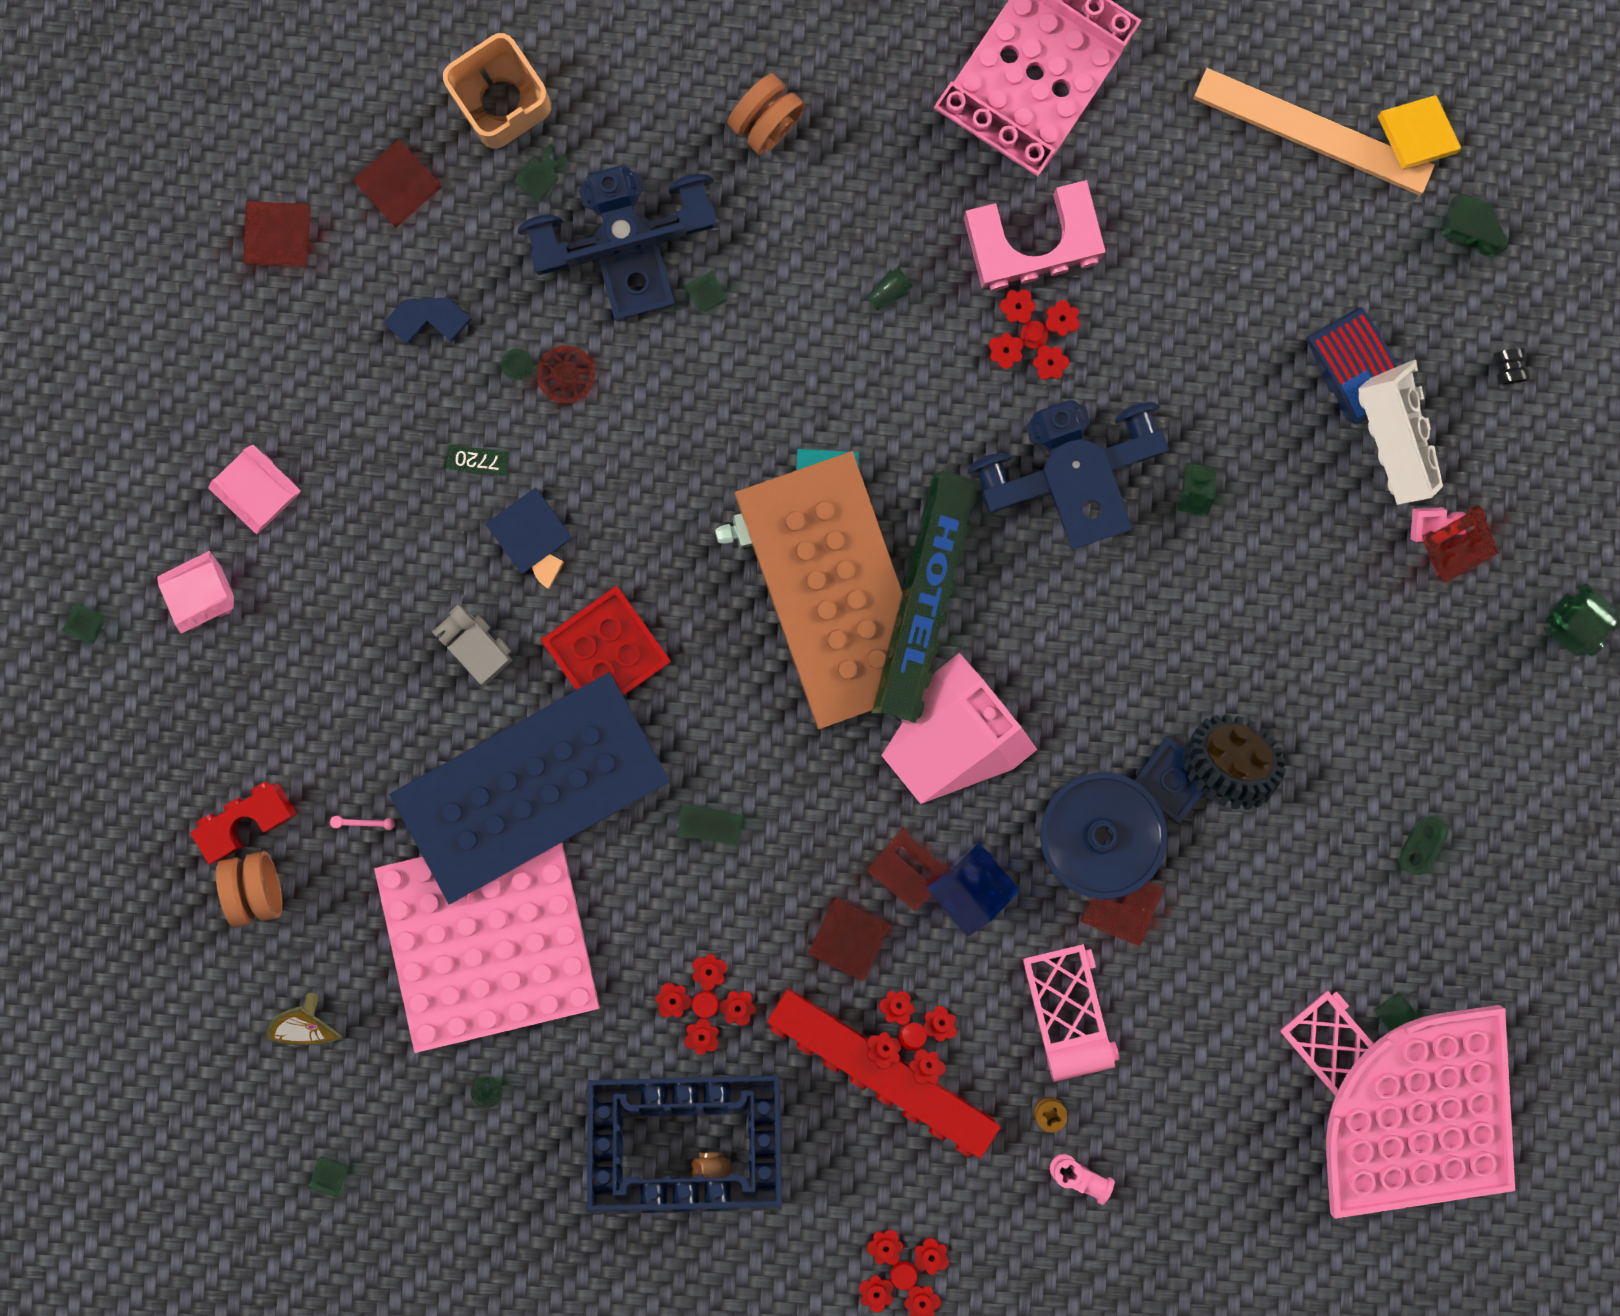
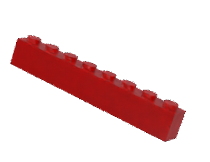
[767,987,1001,1159]

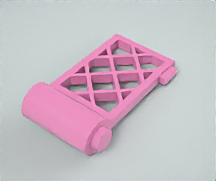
[1022,944,1120,1082]
[1279,990,1373,1097]

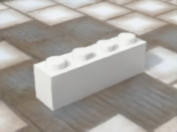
[1358,360,1443,505]

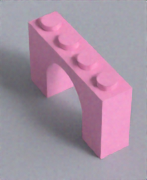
[964,180,1106,291]

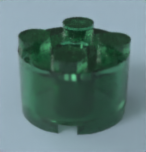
[1544,584,1620,656]

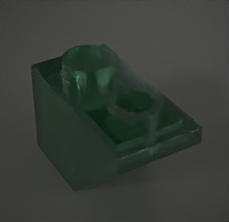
[1439,193,1509,256]

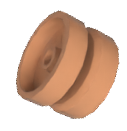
[727,73,806,155]
[216,851,282,928]

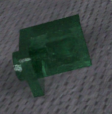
[1178,463,1217,515]

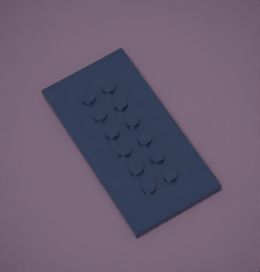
[389,672,671,905]

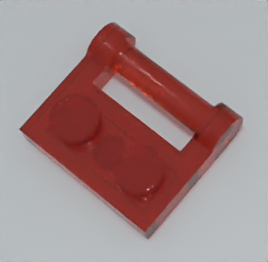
[1422,505,1499,583]
[867,827,951,911]

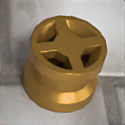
[1034,1097,1068,1133]

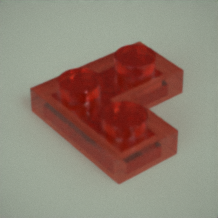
[1081,882,1164,947]

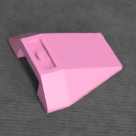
[881,653,1037,804]

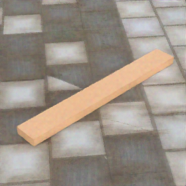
[1193,68,1435,196]

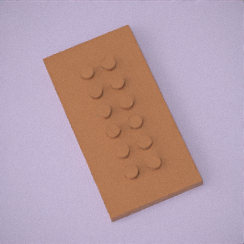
[734,451,932,729]

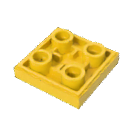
[1378,95,1461,170]

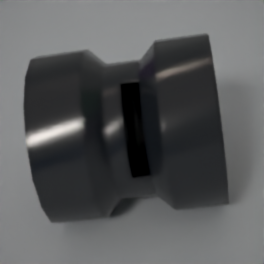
[1493,348,1530,385]

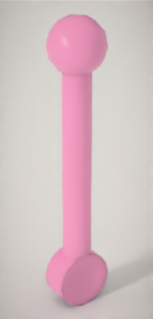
[330,816,395,830]

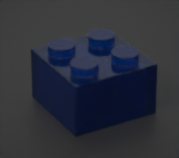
[927,842,1020,937]

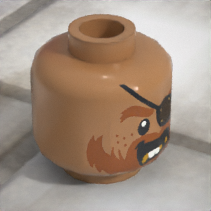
[691,1152,732,1178]

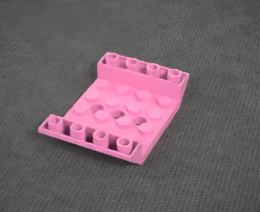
[934,0,1142,177]

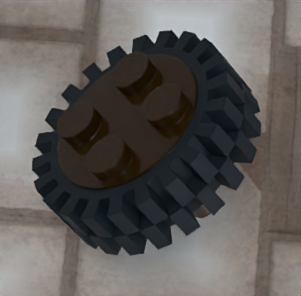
[1183,714,1286,810]

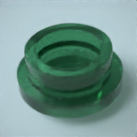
[501,349,533,380]

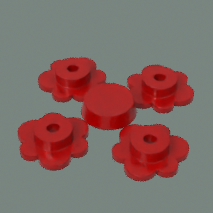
[989,289,1080,380]
[655,954,756,1055]
[867,991,957,1085]
[859,1229,949,1316]

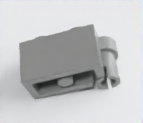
[432,604,513,686]

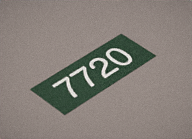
[445,445,510,476]

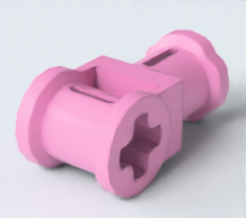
[1050,1154,1115,1205]

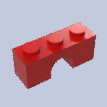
[190,781,297,865]

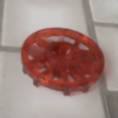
[537,345,595,404]

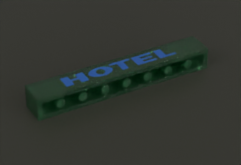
[871,470,978,724]

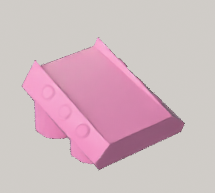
[208,445,301,534]
[157,551,234,634]

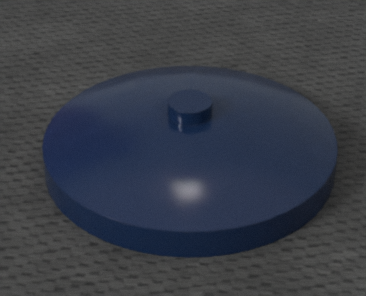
[1040,772,1167,899]

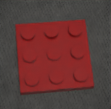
[540,585,671,696]

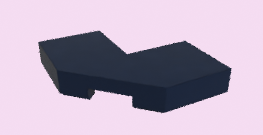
[383,297,472,345]

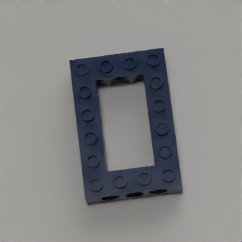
[587,1076,782,1215]

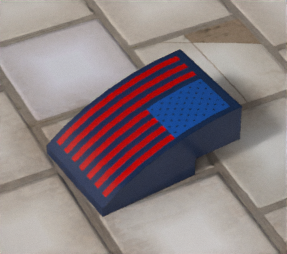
[1306,307,1398,425]

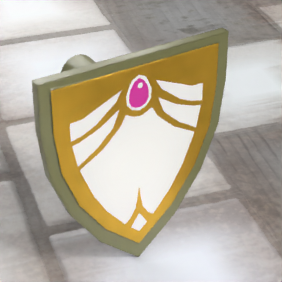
[266,993,343,1045]

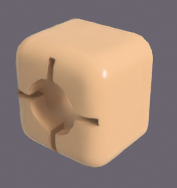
[443,33,551,149]

